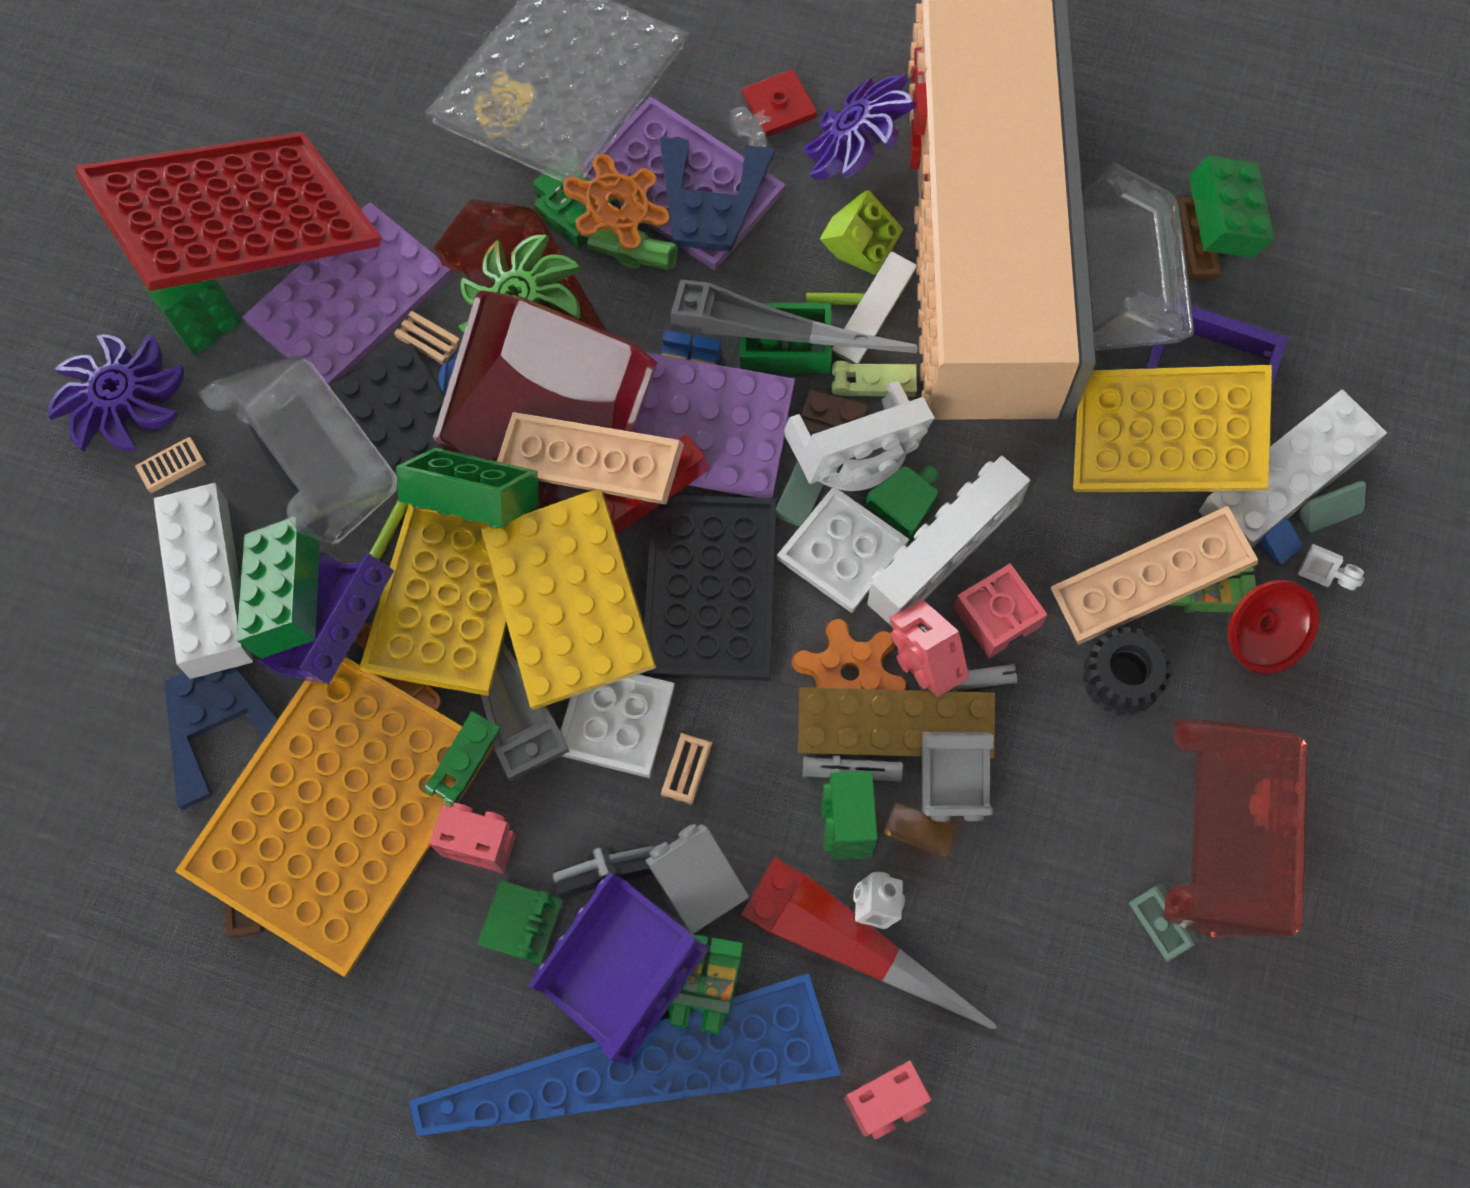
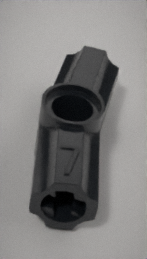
[553,844,653,900]

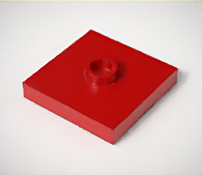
[742,69,817,138]

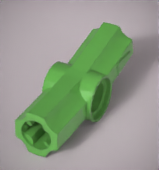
[587,230,678,270]

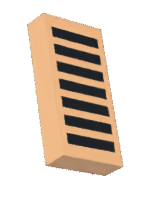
[135,437,206,494]

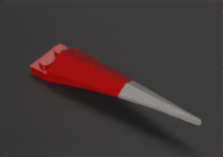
[740,857,997,1029]

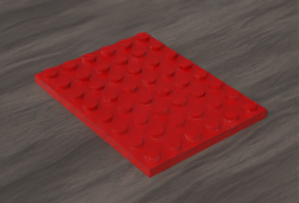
[75,132,382,291]

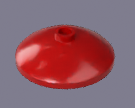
[1228,580,1319,674]

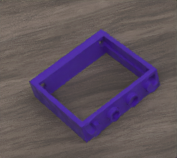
[1145,299,1288,386]

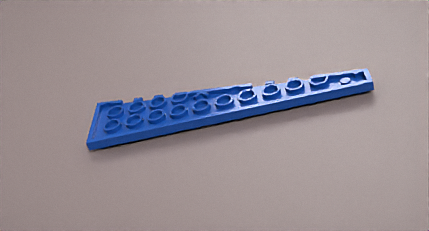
[409,973,841,1136]

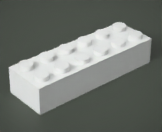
[1199,389,1387,548]
[867,456,1030,627]
[154,483,253,679]

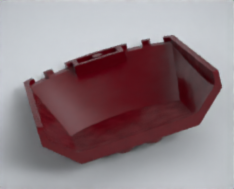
[433,291,658,509]

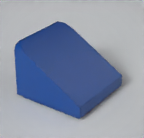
[1258,518,1303,566]

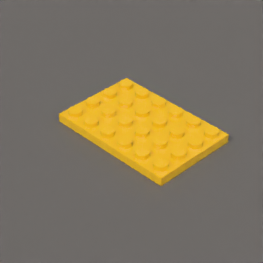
[1073,365,1272,492]
[481,490,656,710]
[360,504,507,696]

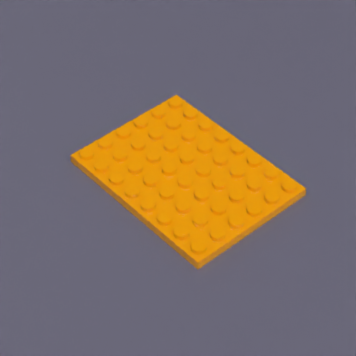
[175,657,494,978]

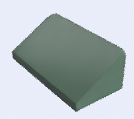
[775,461,824,528]
[1298,481,1366,533]
[1128,883,1200,962]

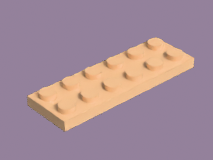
[497,412,684,505]
[1050,506,1258,645]

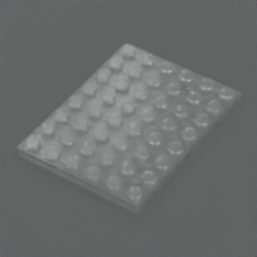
[425,0,688,182]

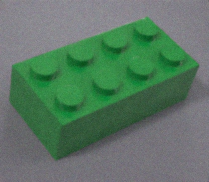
[396,448,539,528]
[237,515,320,658]

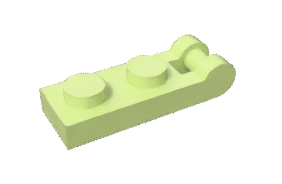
[832,361,917,397]

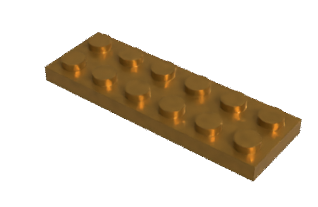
[797,687,995,758]

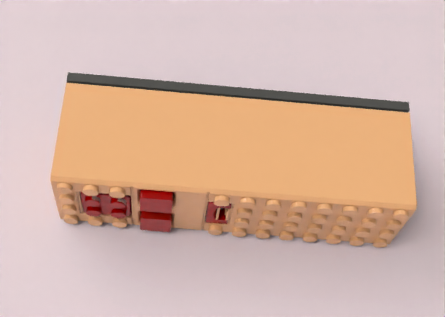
[908,0,1096,420]

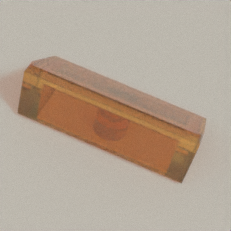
[884,802,957,858]

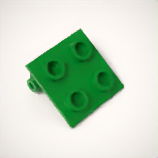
[477,880,564,965]

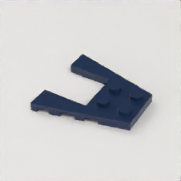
[660,137,775,252]
[164,667,278,810]

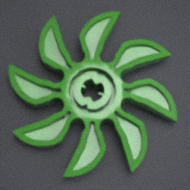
[458,235,582,332]

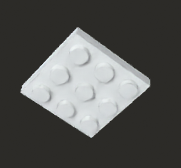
[777,488,909,613]
[561,674,675,778]

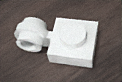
[1298,544,1365,590]

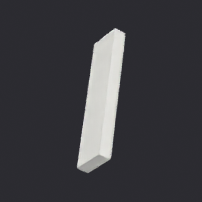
[831,251,917,364]

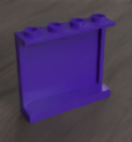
[256,552,394,685]
[529,872,710,1065]

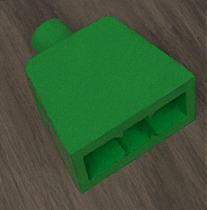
[865,465,940,542]

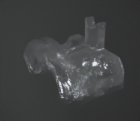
[730,107,770,147]

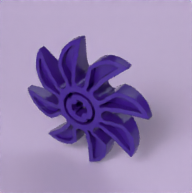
[804,75,915,180]
[48,334,184,452]

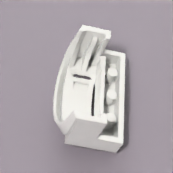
[784,381,934,491]

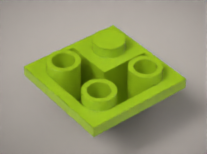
[819,190,903,275]

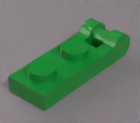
[424,711,501,807]

